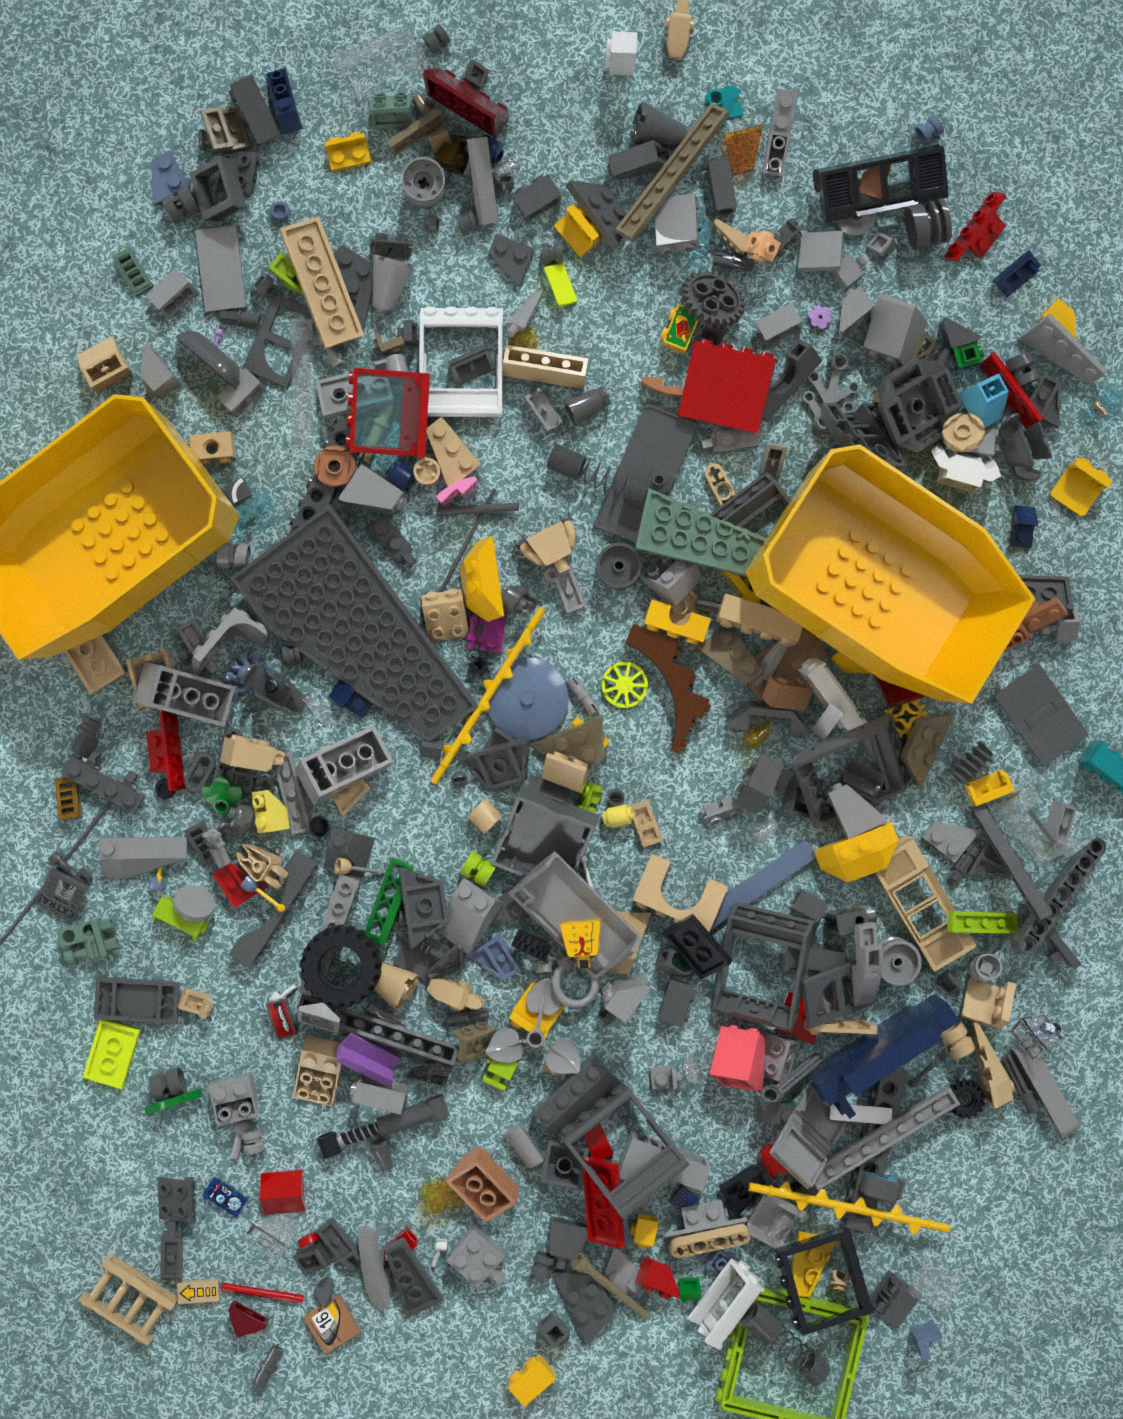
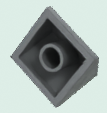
[540,1140,589,1191]

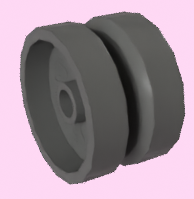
[596,542,642,590]

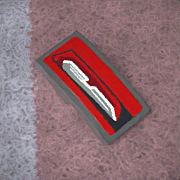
[266,997,298,1039]

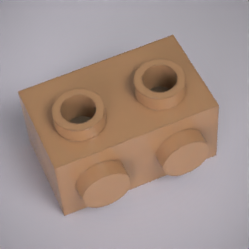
[762,675,814,712]

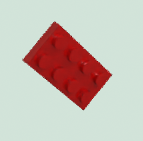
[582,1157,625,1249]

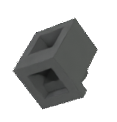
[538,1310,570,1348]

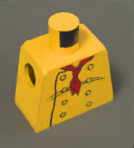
[560,919,602,968]

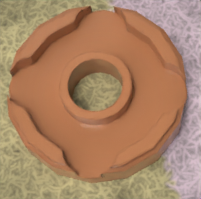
[314,445,356,488]

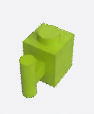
[482,1056,519,1092]

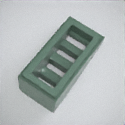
[112,247,154,296]

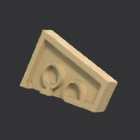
[427,416,481,487]
[608,911,651,974]

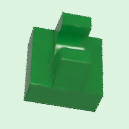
[679,1278,701,1302]

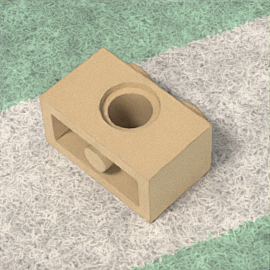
[189,431,236,466]

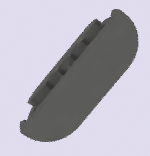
[175,331,240,390]

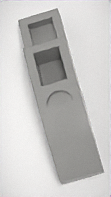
[762,89,798,177]
[852,922,883,1006]

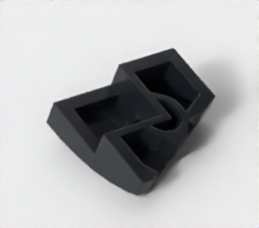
[719,1164,766,1219]

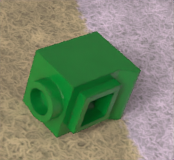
[950,342,984,371]

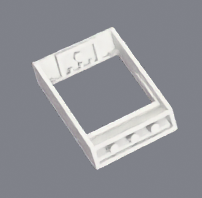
[419,307,503,417]

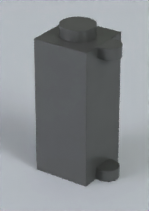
[701,157,737,216]

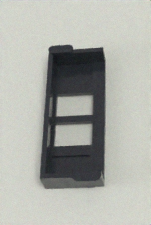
[812,145,948,223]

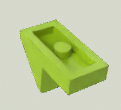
[268,252,303,295]

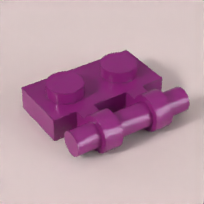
[466,611,507,653]

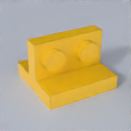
[554,204,604,258]

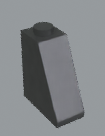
[608,140,670,180]

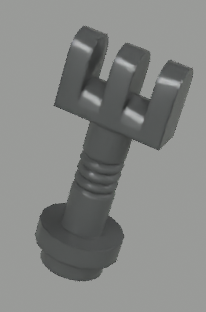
[47,851,93,885]

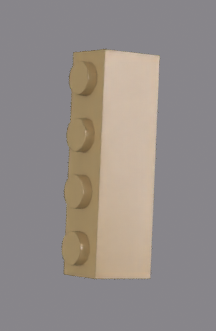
[503,345,588,390]
[716,593,802,647]

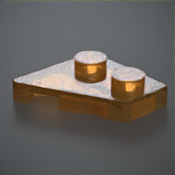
[723,124,763,176]

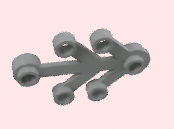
[802,353,860,433]

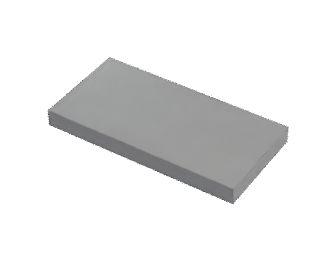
[195,225,247,313]

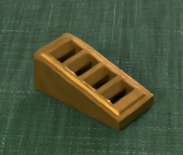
[55,777,83,820]

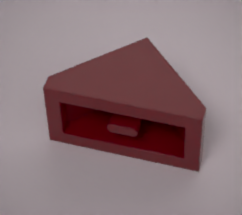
[228,1300,269,1338]

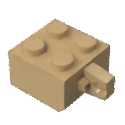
[220,734,285,772]

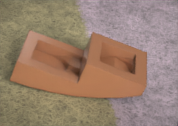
[641,377,683,399]

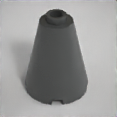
[629,102,689,147]

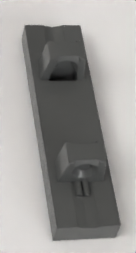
[1019,899,1082,970]

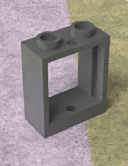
[189,156,247,223]

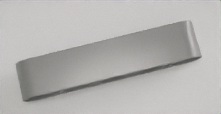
[1012,1039,1080,1138]

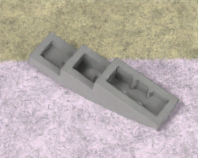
[358,1226,390,1310]

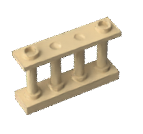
[78,1253,178,1346]

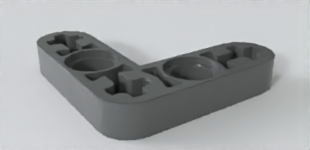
[215,728,275,793]

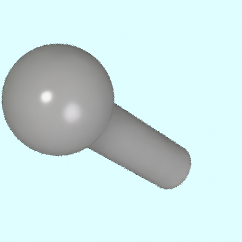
[230,1120,250,1159]

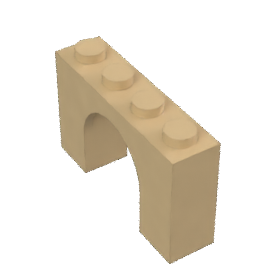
[632,854,728,932]

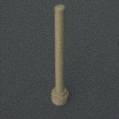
[571,1253,650,1319]

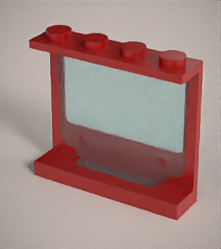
[345,367,430,458]

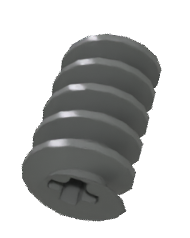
[948,741,994,786]

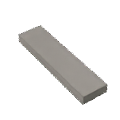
[467,136,498,225]
[274,751,310,836]

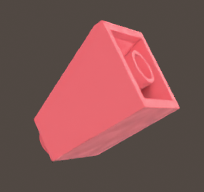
[710,1025,766,1092]

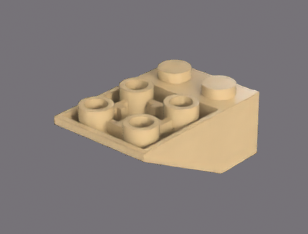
[293,1034,343,1107]

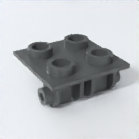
[216,151,260,197]
[393,936,449,983]
[158,1177,196,1223]
[869,1270,922,1328]

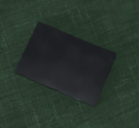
[662,914,733,980]

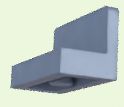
[910,1321,943,1361]

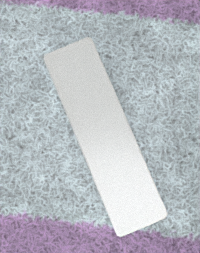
[812,703,843,740]
[830,1104,892,1124]

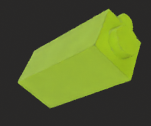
[151,895,210,942]

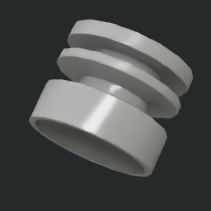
[401,157,446,209]

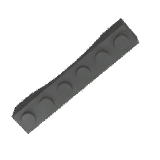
[228,849,319,968]

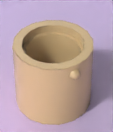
[413,458,441,487]
[467,798,503,834]

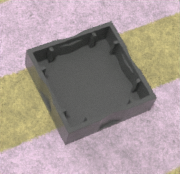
[491,785,599,876]

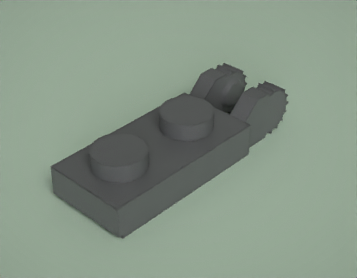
[316,1217,361,1274]

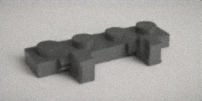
[61,750,145,814]

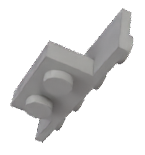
[665,1200,748,1240]

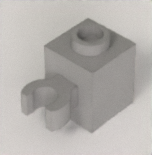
[830,253,869,291]
[1041,608,1081,641]

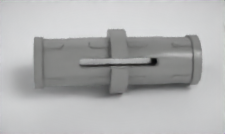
[566,675,600,716]

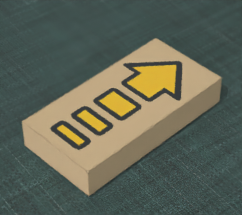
[177,1279,221,1304]

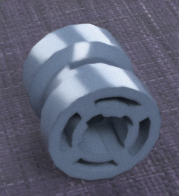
[915,115,944,145]

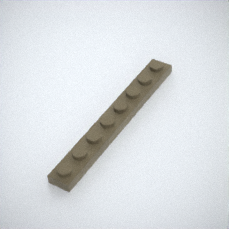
[615,102,729,242]

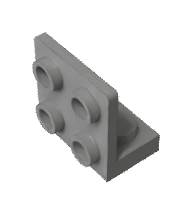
[758,1029,800,1082]

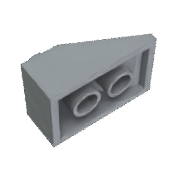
[437,878,503,955]

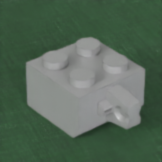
[446,1223,506,1288]

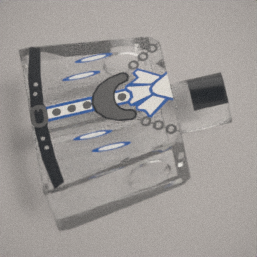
[1010,1015,1062,1062]

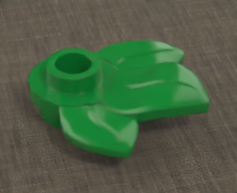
[201,775,242,814]

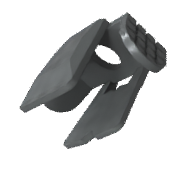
[999,413,1052,481]
[241,664,306,713]

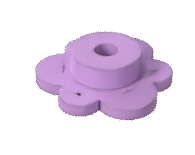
[808,305,832,329]

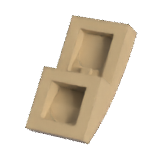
[629,799,663,848]

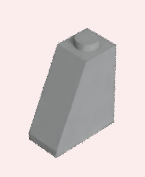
[826,782,887,839]

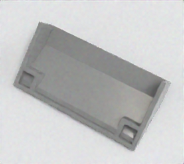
[508,851,643,979]

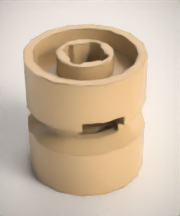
[940,1021,976,1060]

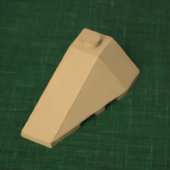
[969,1019,1015,1108]

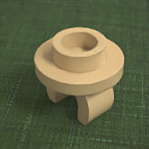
[829,1270,850,1292]

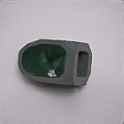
[655,947,692,978]

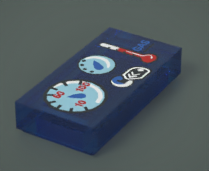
[202,1176,249,1217]

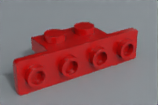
[944,192,1006,261]
[146,709,186,791]

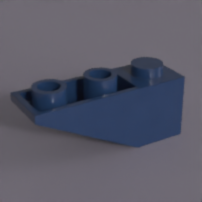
[266,68,303,134]

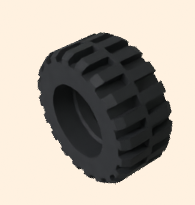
[299,924,382,1008]

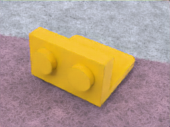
[1050,457,1113,516]
[509,982,565,1040]

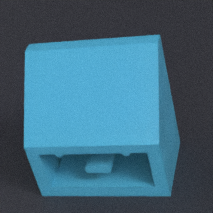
[959,374,1009,428]

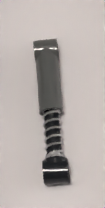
[316,1094,449,1159]

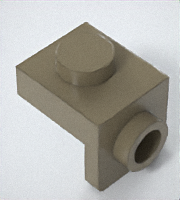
[373,332,406,356]

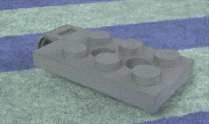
[315,354,408,420]

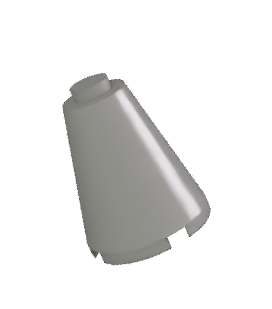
[372,254,414,314]

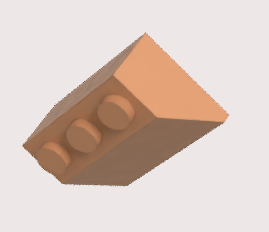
[445,1146,519,1223]

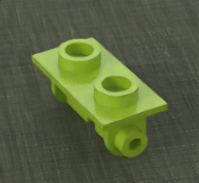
[575,781,603,813]

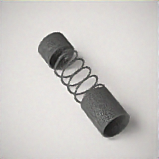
[546,444,651,508]
[740,1302,830,1386]

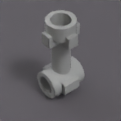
[313,332,344,368]

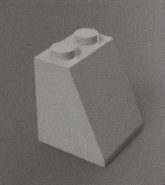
[863,294,928,367]
[338,464,407,514]

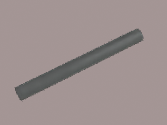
[436,503,519,516]

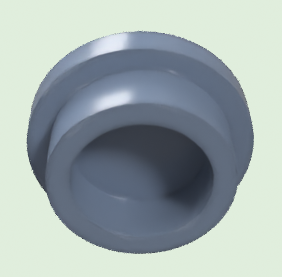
[270,201,291,223]

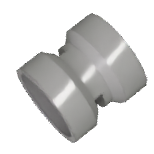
[241,1128,265,1154]

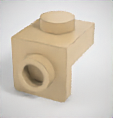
[178,987,213,1019]

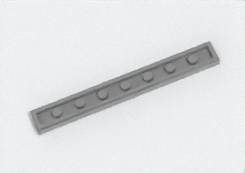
[814,1085,961,1191]

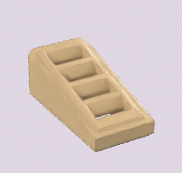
[712,219,749,257]

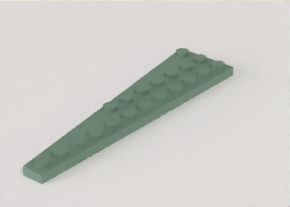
[634,488,766,577]

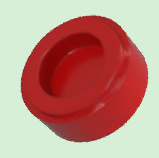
[297,1232,319,1248]

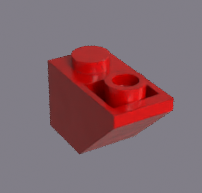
[635,1257,680,1300]

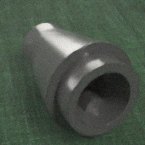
[370,1138,393,1171]

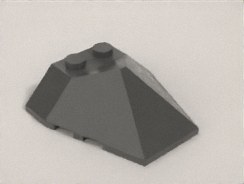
[820,403,906,469]

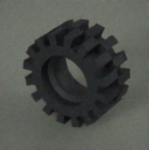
[512,930,552,961]
[950,1079,985,1119]

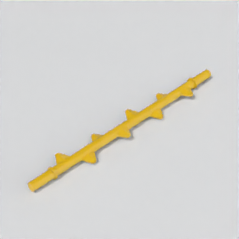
[430,606,546,785]
[748,1181,951,1235]

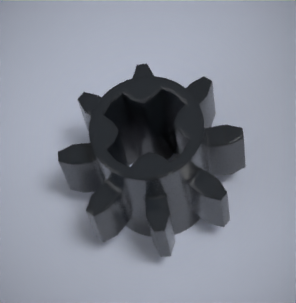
[468,651,494,677]

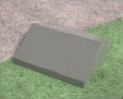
[298,1003,340,1034]

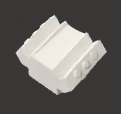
[930,442,1001,493]

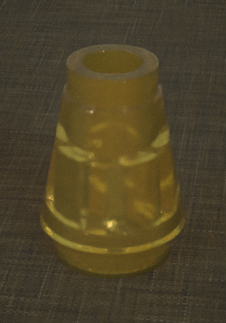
[741,722,773,750]

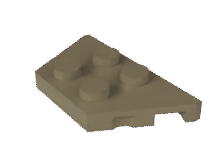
[900,713,954,788]
[533,714,605,766]

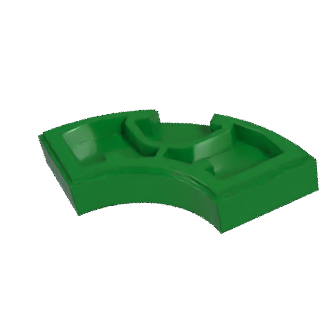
[144,1089,202,1115]

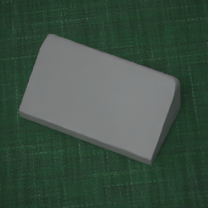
[1042,800,1077,846]

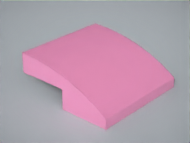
[436,476,479,507]

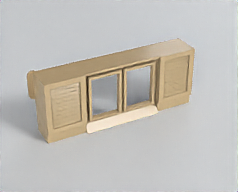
[873,836,977,972]

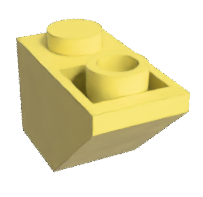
[252,790,290,833]

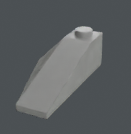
[99,837,188,879]

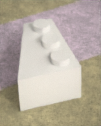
[605,31,637,76]

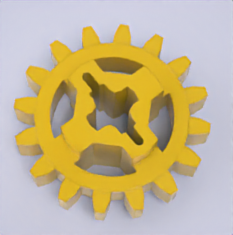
[882,699,928,739]

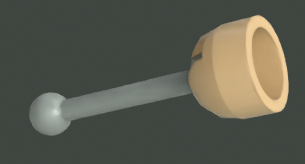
[335,858,384,876]

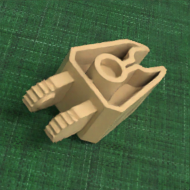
[665,0,695,60]
[236,844,288,889]
[427,978,485,1012]

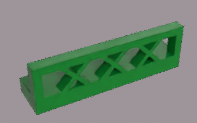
[365,858,415,945]

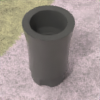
[563,386,611,426]

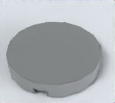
[172,885,215,922]

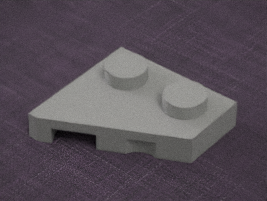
[922,821,979,863]

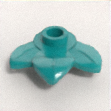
[705,85,743,127]

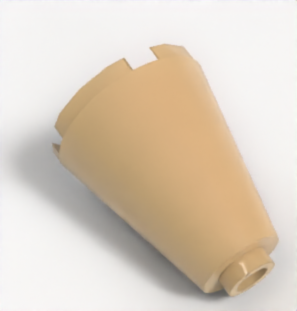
[360,962,419,1011]

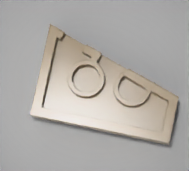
[323,744,372,817]
[803,1019,877,1035]

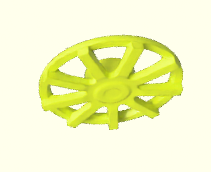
[602,662,648,708]

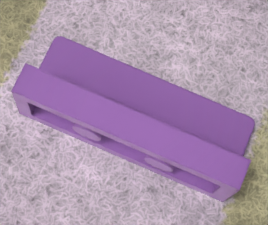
[337,1032,402,1086]

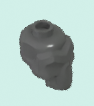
[501,585,537,615]
[217,803,256,835]

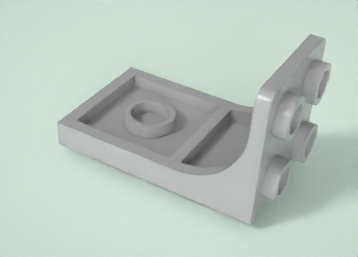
[191,607,268,675]

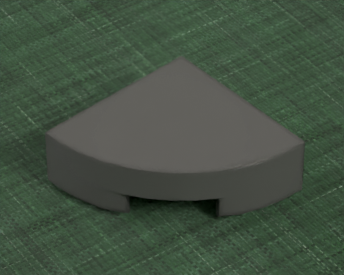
[313,1277,334,1308]

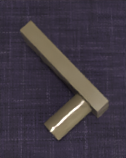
[386,94,445,157]

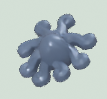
[224,651,275,702]

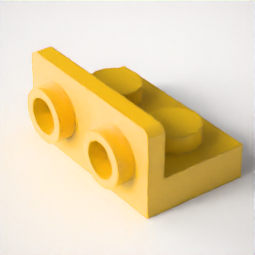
[324,132,372,172]

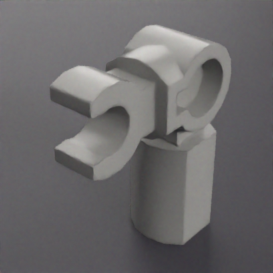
[201,828,231,868]

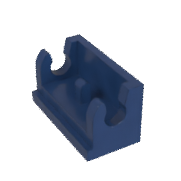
[993,250,1041,298]

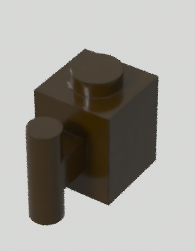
[434,134,472,175]

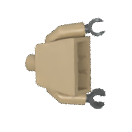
[513,512,576,574]

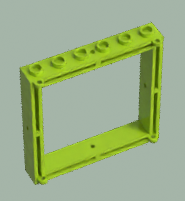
[715,1285,869,1419]

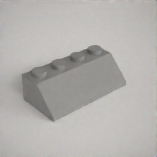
[602,974,651,1023]

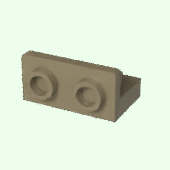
[452,1021,496,1063]

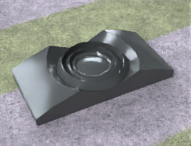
[94,977,180,1024]

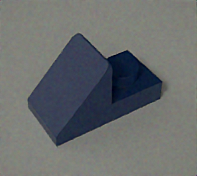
[1010,505,1038,548]
[329,679,373,719]

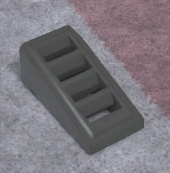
[184,820,214,866]

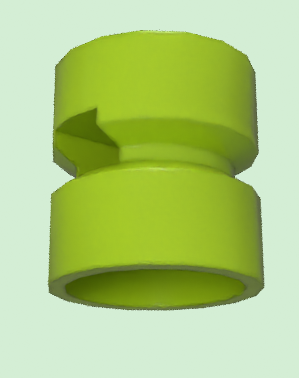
[459,850,496,888]

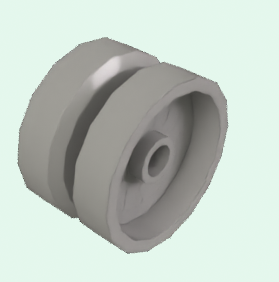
[877,936,922,986]

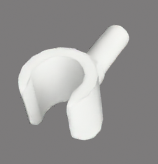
[269,984,297,1001]
[431,1239,447,1267]

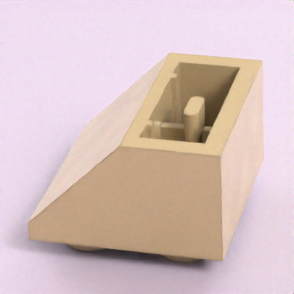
[76,336,133,392]
[541,751,591,794]

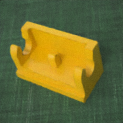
[964,769,1015,806]

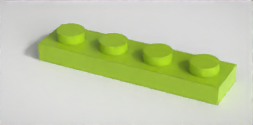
[947,911,1018,934]

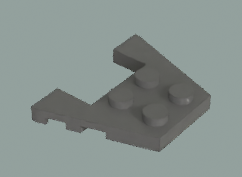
[333,245,373,330]

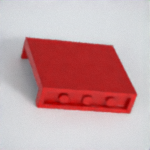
[677,339,778,434]

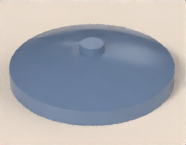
[488,658,569,740]

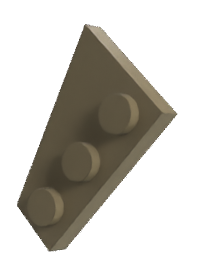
[695,628,764,686]

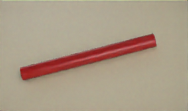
[221,1282,304,1304]

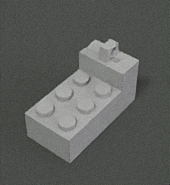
[133,662,236,727]
[295,726,394,806]
[618,1129,711,1192]

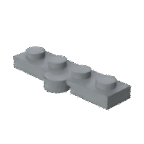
[544,556,587,614]

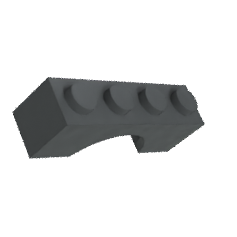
[762,339,822,422]

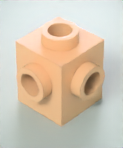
[743,231,781,263]

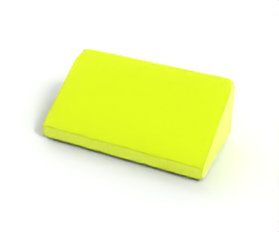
[544,263,578,309]

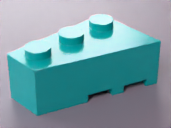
[1078,740,1123,795]

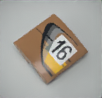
[303,1294,362,1354]

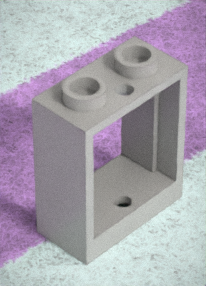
[350,1074,409,1115]

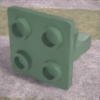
[369,92,413,129]

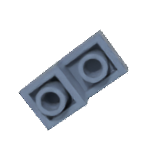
[689,1242,733,1274]

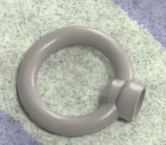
[552,955,599,1008]

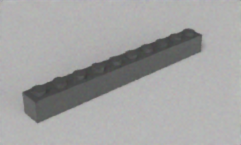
[971,804,1053,923]

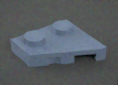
[152,150,190,206]
[466,934,522,981]

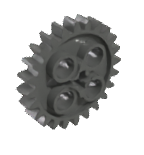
[679,269,746,330]

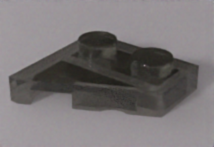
[408,1062,450,1087]

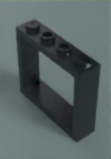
[775,1227,874,1335]

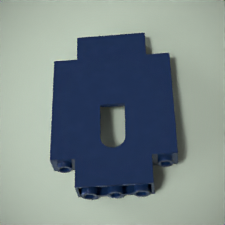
[810,993,959,1119]

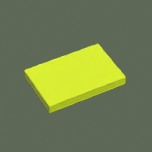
[82,1019,141,1090]

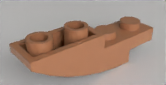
[1004,597,1068,651]

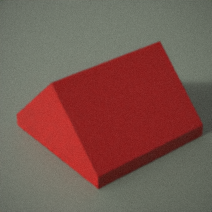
[259,1170,306,1215]

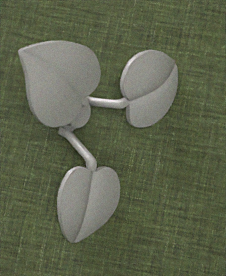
[486,978,581,1074]

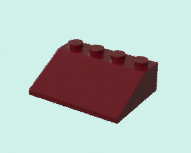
[423,68,509,139]

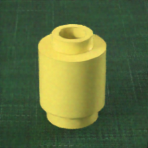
[602,804,635,828]

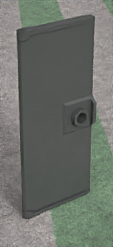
[593,402,698,544]

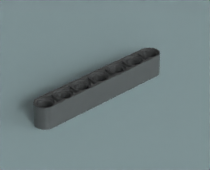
[1011,837,1106,954]

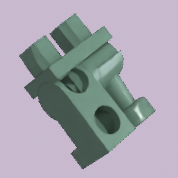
[56,918,120,966]

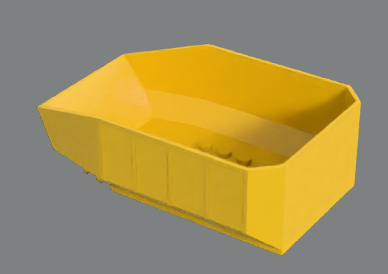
[0,394,241,660]
[744,444,1035,704]

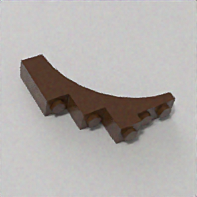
[625,624,711,754]

